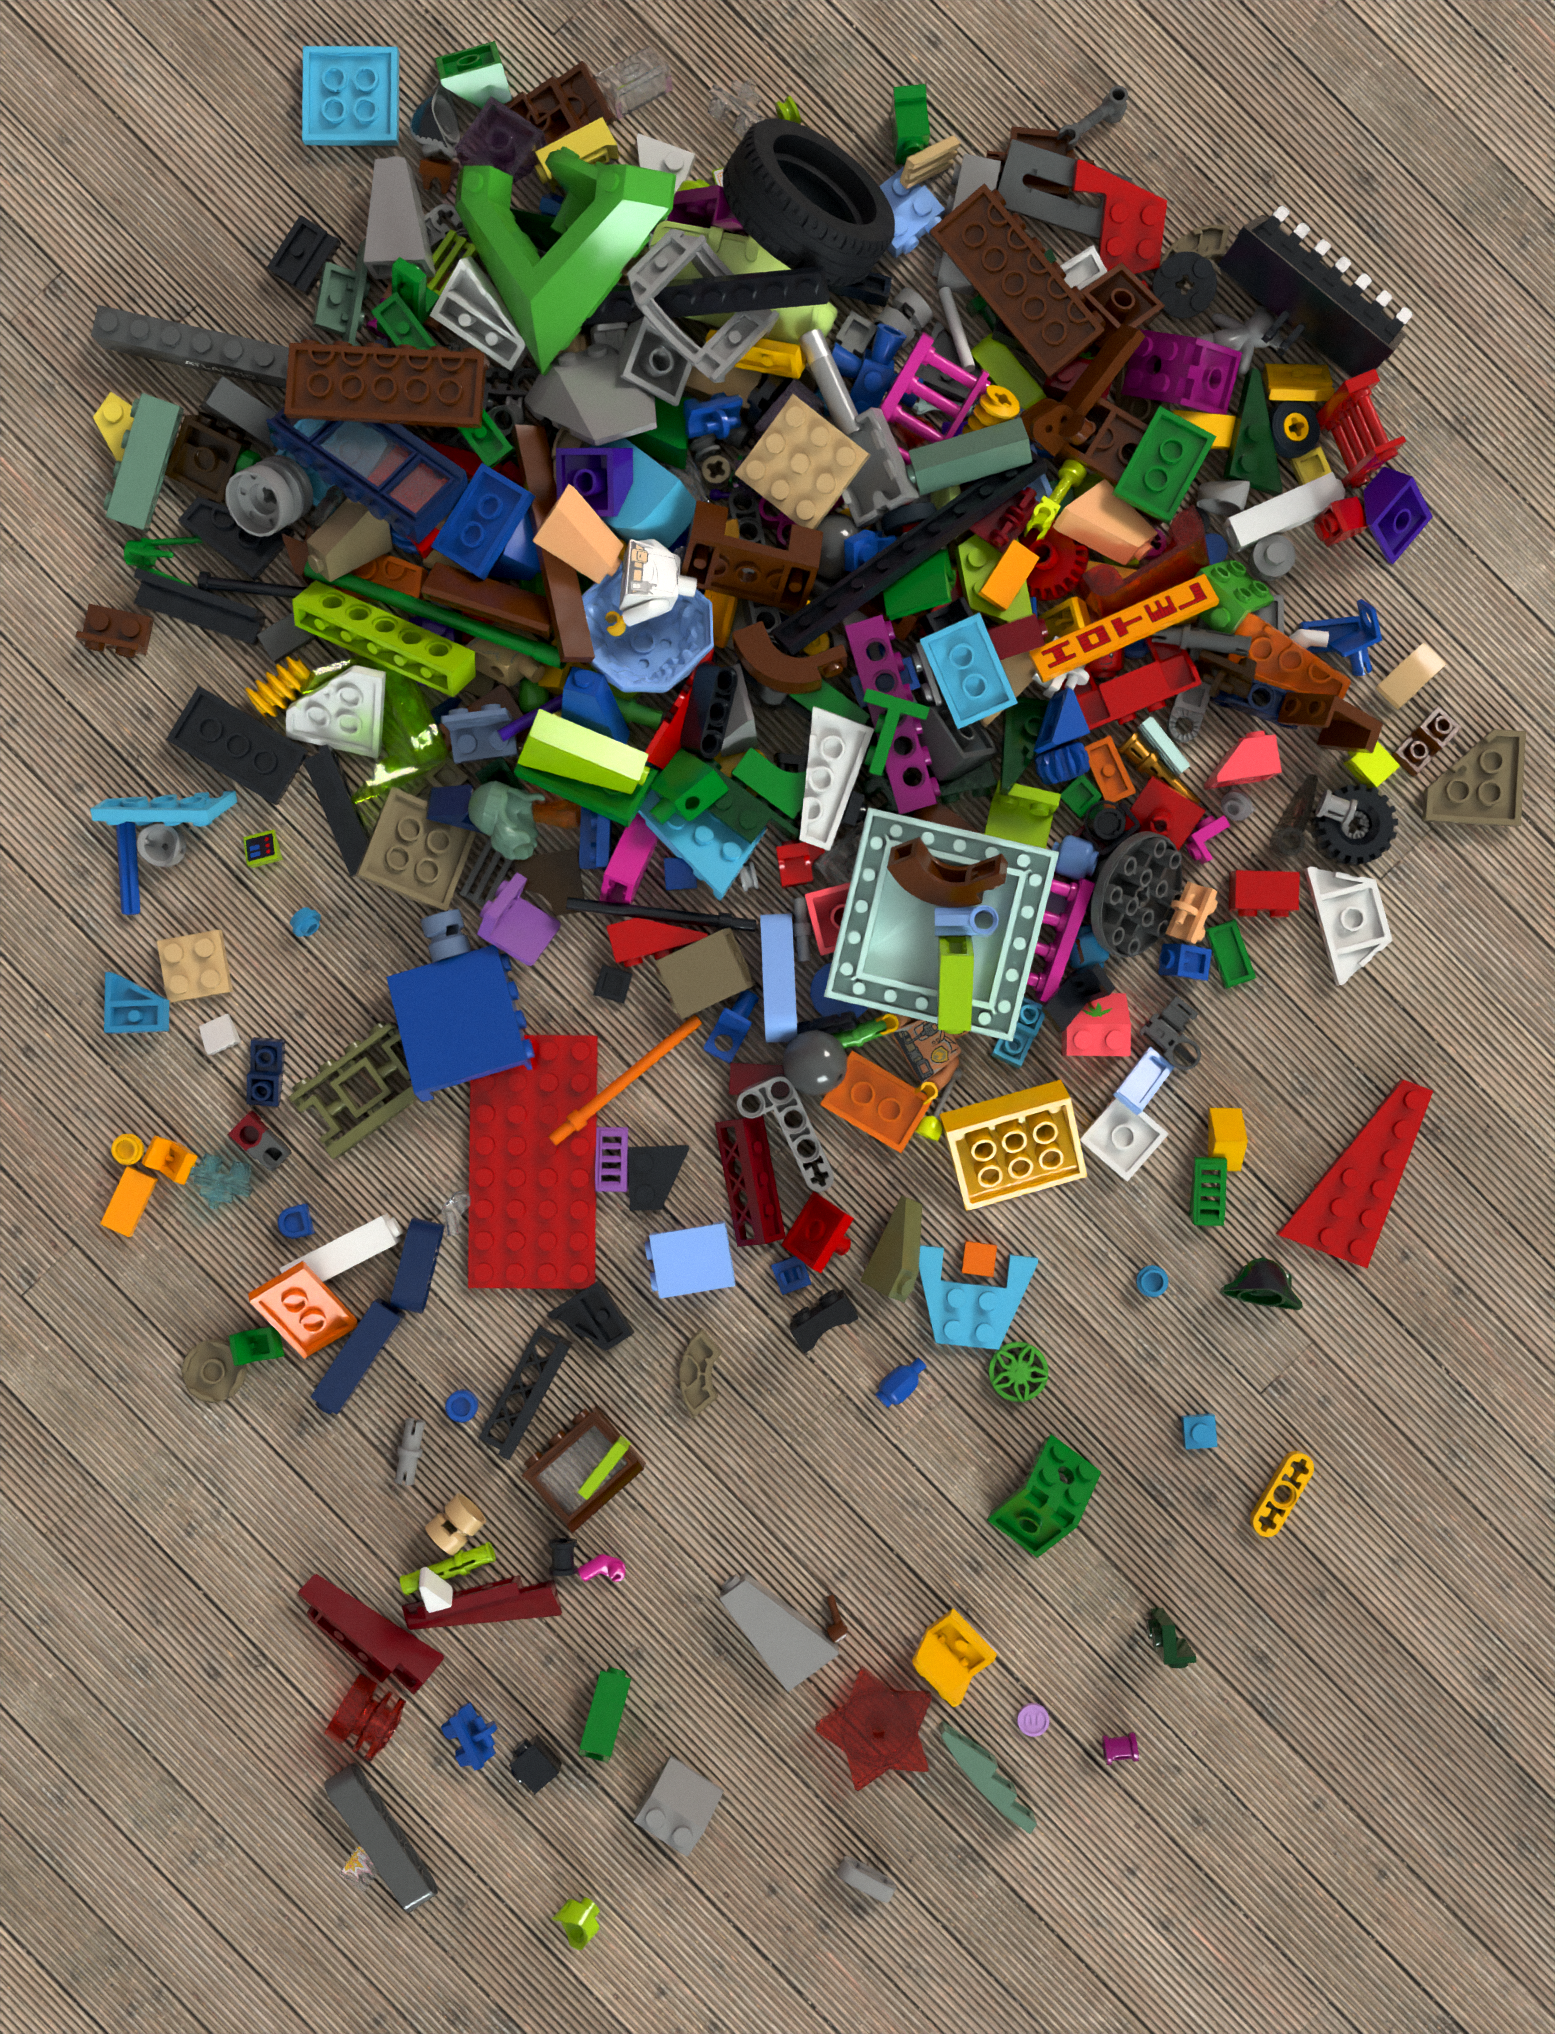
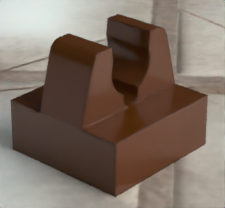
[419,156,459,194]

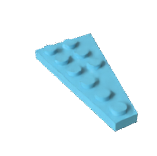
[638,761,767,901]

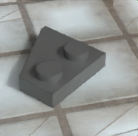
[915,322,981,402]

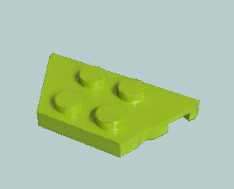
[955,534,1032,624]

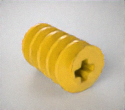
[958,385,1020,436]
[245,655,319,719]

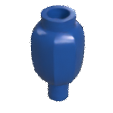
[875,1357,927,1408]

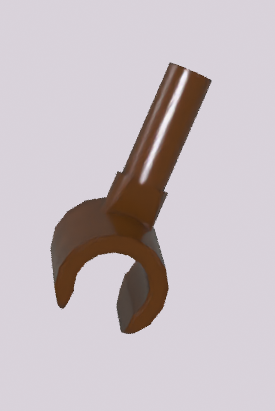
[826,1594,848,1643]

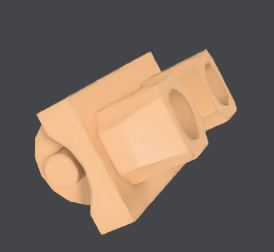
[1165,881,1218,944]

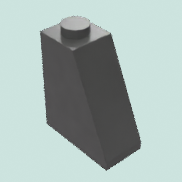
[199,376,277,450]

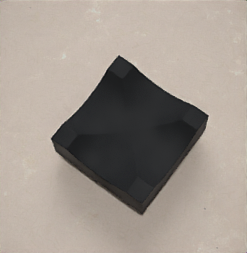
[790,1289,859,1354]

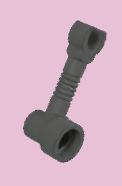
[1057,85,1128,151]

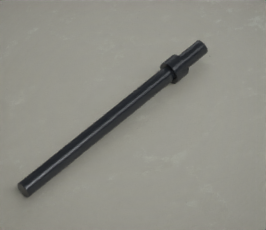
[566,897,756,932]

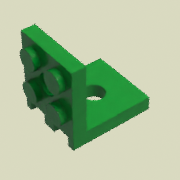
[987,1434,1101,1558]

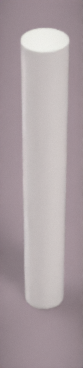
[938,287,976,373]

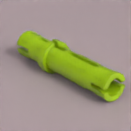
[399,1542,496,1596]

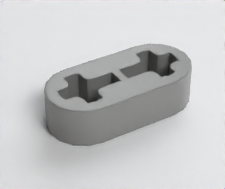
[836,1856,897,1903]

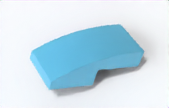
[990,997,1045,1069]

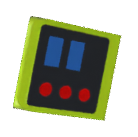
[243,829,283,868]

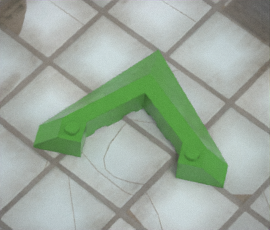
[455,164,676,376]

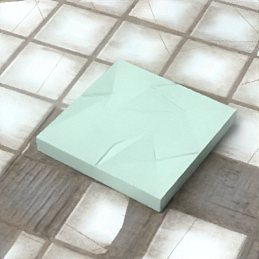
[824,808,1059,1042]

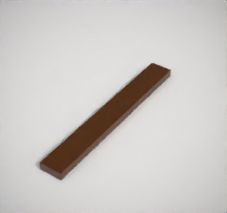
[511,424,595,663]

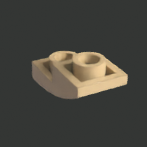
[1375,643,1447,710]

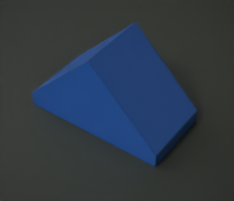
[1033,688,1090,754]

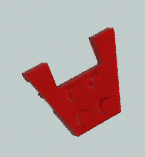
[1064,160,1167,274]

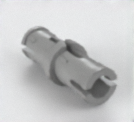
[394,1418,426,1486]

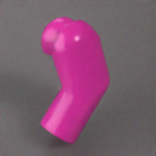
[577,1554,626,1582]

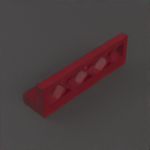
[715,1115,786,1247]

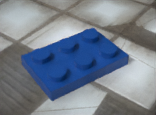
[431,463,536,581]

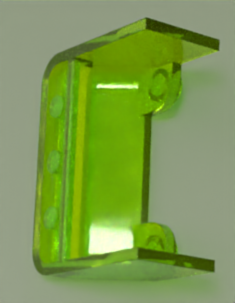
[300,655,447,804]

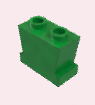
[890,84,930,166]

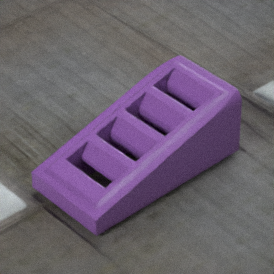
[595,1127,628,1192]

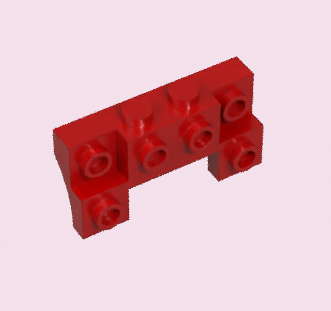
[1061,637,1202,730]

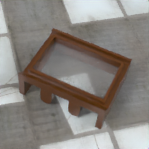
[521,1406,646,1534]

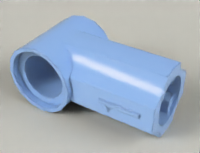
[934,905,999,938]

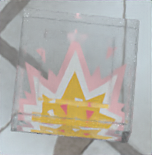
[338,1844,378,1892]

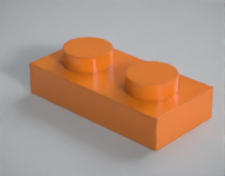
[1084,735,1136,803]

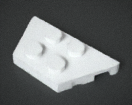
[1304,867,1393,986]

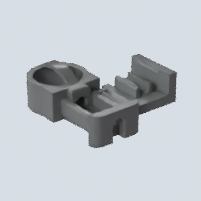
[1139,995,1201,1070]

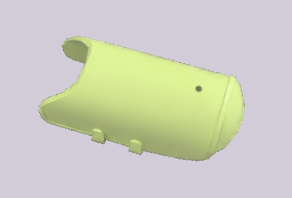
[650,221,838,345]

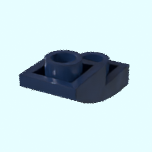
[246,1037,285,1107]

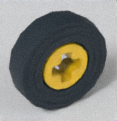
[1268,401,1320,459]

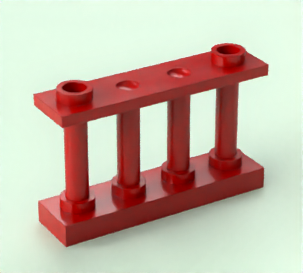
[1316,369,1406,490]

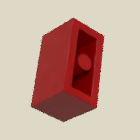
[1228,870,1300,918]

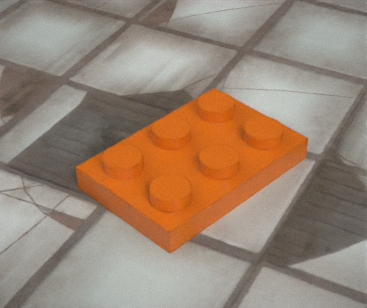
[819,1050,933,1153]
[248,1261,358,1359]

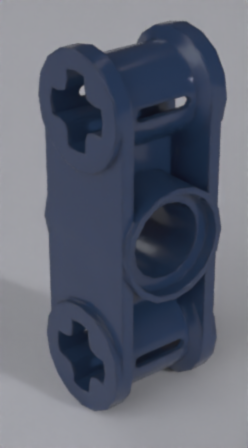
[1210,680,1298,730]

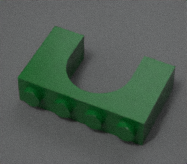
[732,679,871,819]

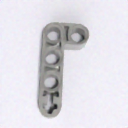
[736,1074,834,1192]

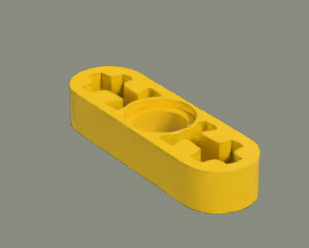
[1250,1451,1314,1537]

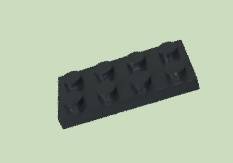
[166,685,309,805]

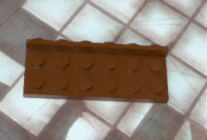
[929,183,1106,381]
[284,339,490,429]

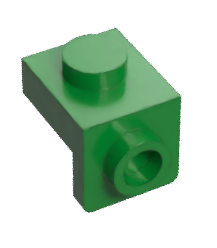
[229,1326,285,1366]

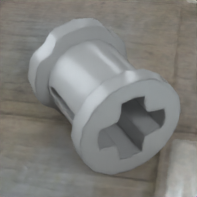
[1315,789,1358,827]

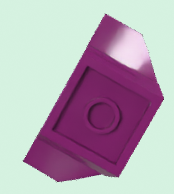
[651,185,747,234]

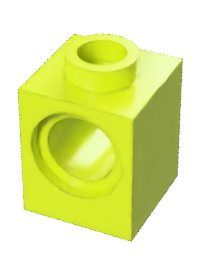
[1343,741,1400,789]

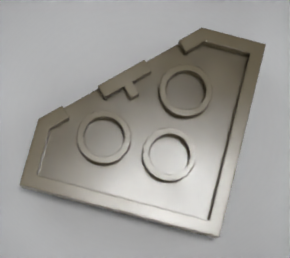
[1422,729,1526,827]

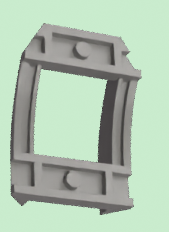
[627,229,779,383]

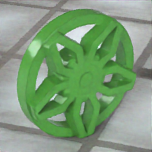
[988,1341,1048,1402]

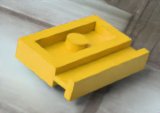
[1263,363,1335,401]

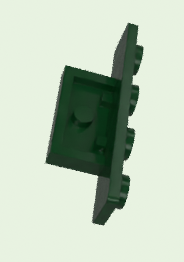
[696,756,800,844]

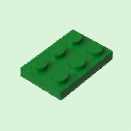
[1112,406,1217,525]

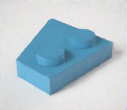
[104,972,170,1034]

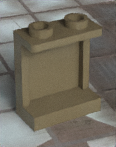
[655,928,756,1019]

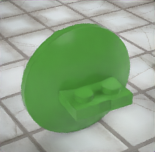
[545,146,664,235]

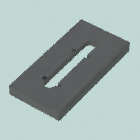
[997,139,1132,240]

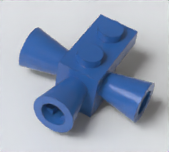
[830,323,923,415]

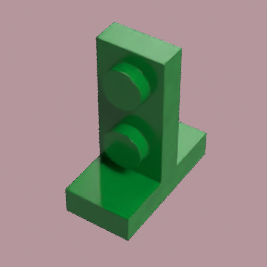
[377,257,440,338]
[863,688,930,776]

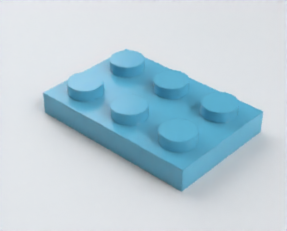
[919,612,1018,729]

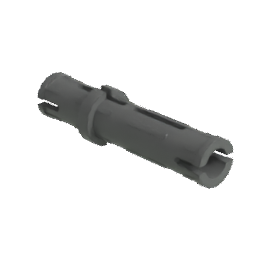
[1152,624,1252,657]

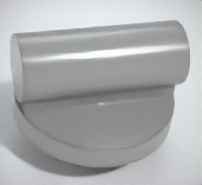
[1221,786,1256,821]

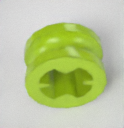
[775,96,801,124]

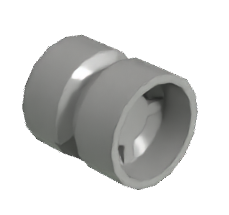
[874,287,933,350]

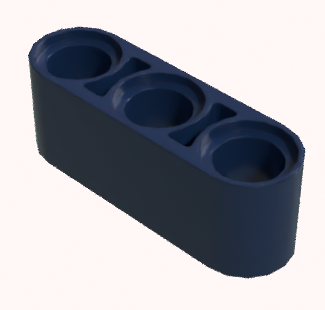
[390,1217,444,1314]

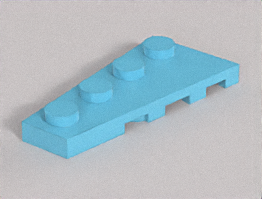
[90,790,237,827]

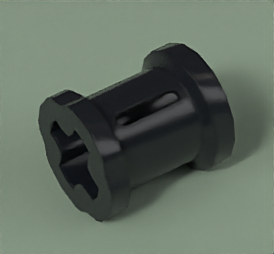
[548,1537,577,1576]

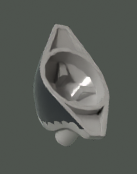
[410,79,460,159]

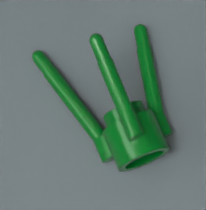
[124,537,203,587]

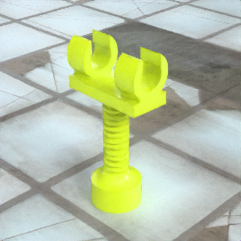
[1024,459,1087,541]

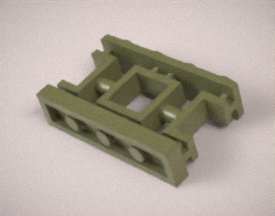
[288,1021,419,1159]

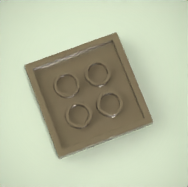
[355,786,477,912]

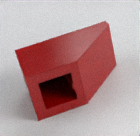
[1314,496,1368,548]

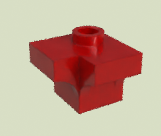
[776,839,825,888]

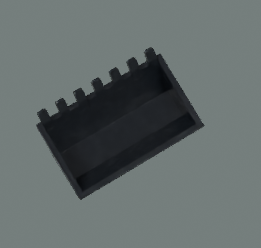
[1217,205,1413,379]

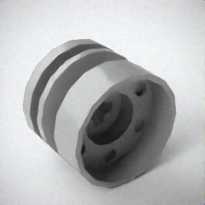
[226,455,313,537]

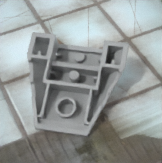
[524,343,657,446]

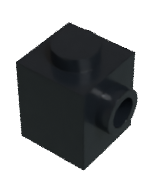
[509,1734,562,1795]

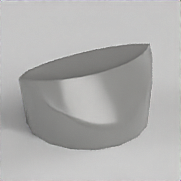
[1196,480,1250,516]

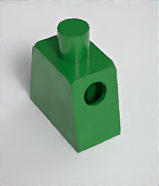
[649,748,729,825]

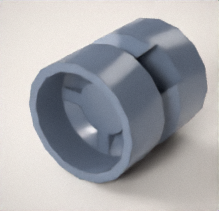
[420,909,472,963]

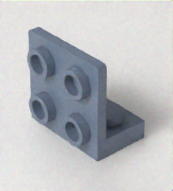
[441,704,519,764]

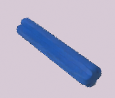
[116,822,140,915]

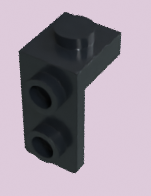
[1042,963,1115,1032]

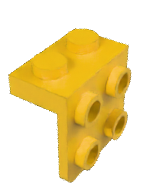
[912,1608,997,1707]

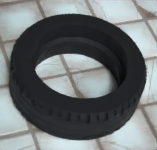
[723,118,895,286]

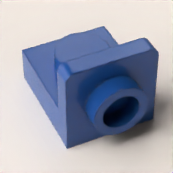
[1159,944,1212,981]

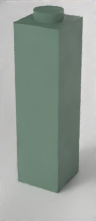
[906,417,1033,496]

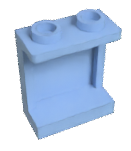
[645,1221,736,1299]

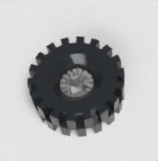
[1311,784,1398,866]

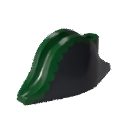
[1220,1258,1303,1310]

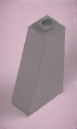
[364,156,436,279]
[720,1572,839,1692]

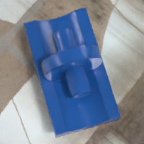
[683,392,743,439]
[441,1702,498,1771]

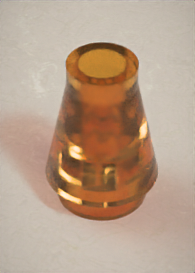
[533,799,581,830]

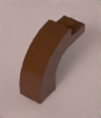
[732,621,848,694]
[887,837,1008,908]

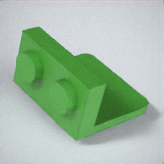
[1194,559,1274,634]

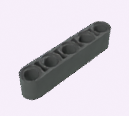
[324,1763,438,1913]

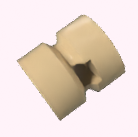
[425,1493,486,1555]

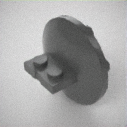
[1086,831,1182,957]

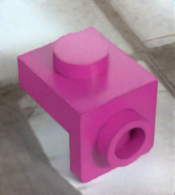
[1186,815,1230,864]

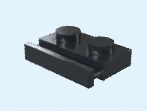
[266,215,341,296]

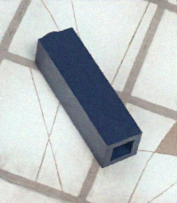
[310,1297,406,1415]

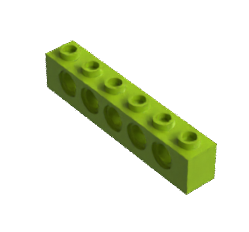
[292,581,476,697]

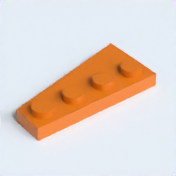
[1228,612,1351,699]

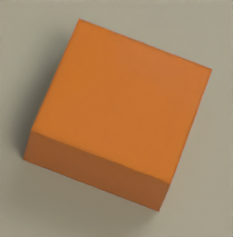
[961,1241,997,1277]

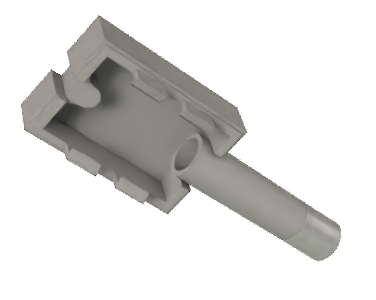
[799,329,920,527]

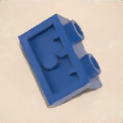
[579,807,612,870]

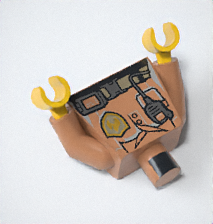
[876,1013,970,1105]

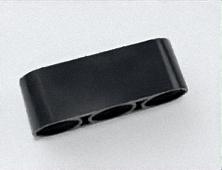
[680,661,738,758]

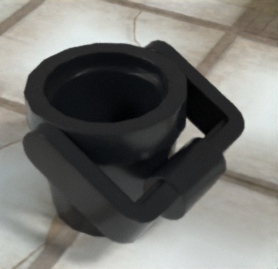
[1081,800,1141,858]

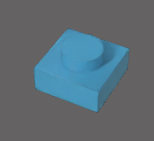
[1181,1413,1218,1450]

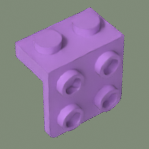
[477,872,561,966]

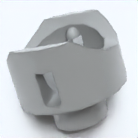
[1248,534,1296,581]
[137,824,186,867]

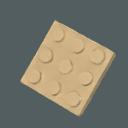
[735,394,871,530]

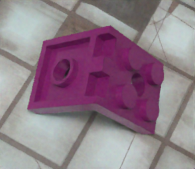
[1121,329,1242,415]

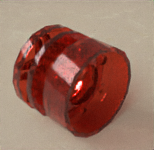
[324,1673,407,1762]

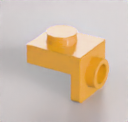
[142,1136,198,1185]

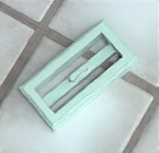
[1137,716,1190,776]

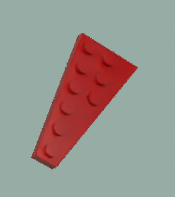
[1276,1079,1433,1268]

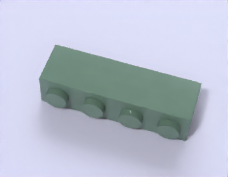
[103,393,184,531]

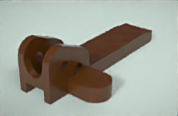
[1019,324,1146,457]

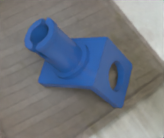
[1329,599,1382,676]
[703,990,759,1063]

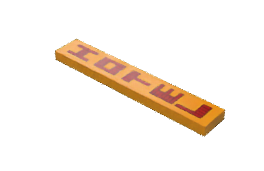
[1029,573,1219,683]

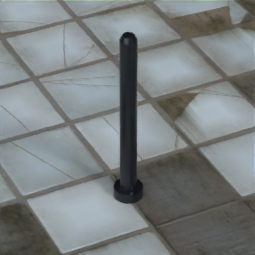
[198,571,307,599]

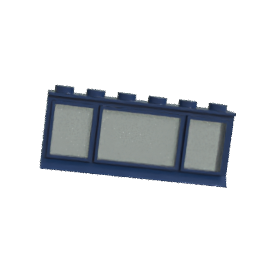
[266,406,468,544]

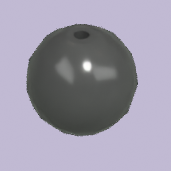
[815,513,864,580]
[782,1030,848,1096]

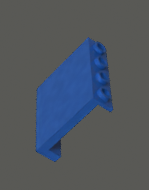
[386,945,535,1102]

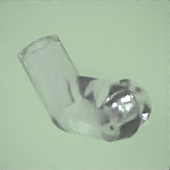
[441,1191,471,1237]

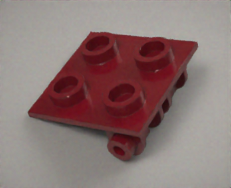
[968,477,1040,554]

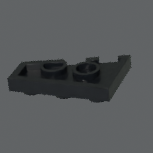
[178,497,295,581]

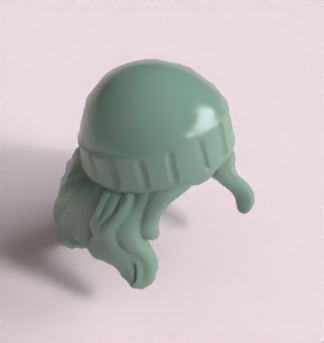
[468,781,545,860]

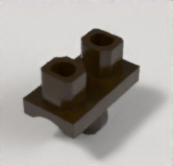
[1196,649,1257,699]

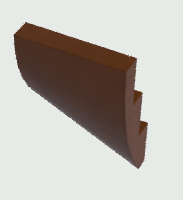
[499,61,617,144]

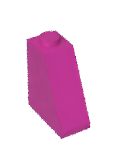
[599,814,659,905]

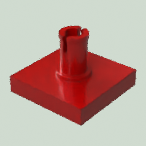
[1123,775,1206,851]
[781,1191,854,1273]

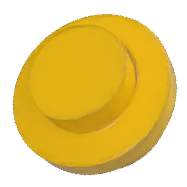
[111,1133,144,1165]

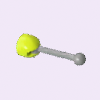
[915,1068,962,1142]

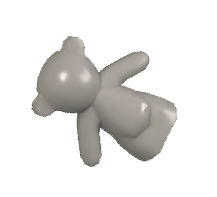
[1197,306,1283,375]

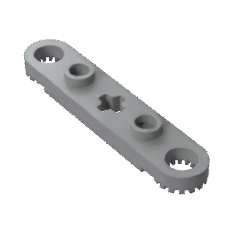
[1167,617,1215,743]

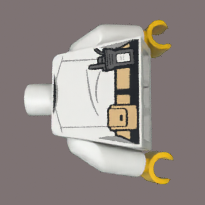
[605,539,697,636]

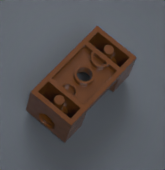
[1053,397,1163,526]
[680,500,823,612]

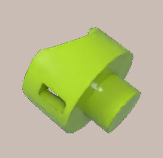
[552,1897,600,1950]

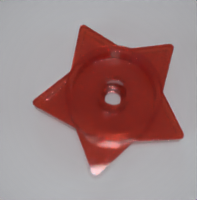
[815,1666,932,1791]

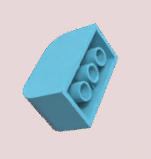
[589,438,696,549]

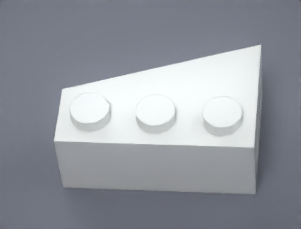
[430,256,529,371]

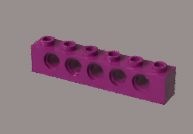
[845,615,941,814]

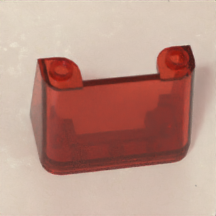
[1074,505,1211,622]

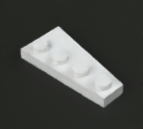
[799,706,875,851]

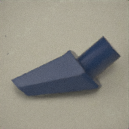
[421,697,462,738]

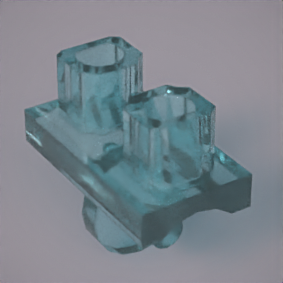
[189,1154,252,1209]

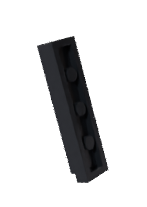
[134,568,266,646]
[303,744,370,877]
[479,1325,572,1460]

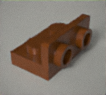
[75,604,154,658]

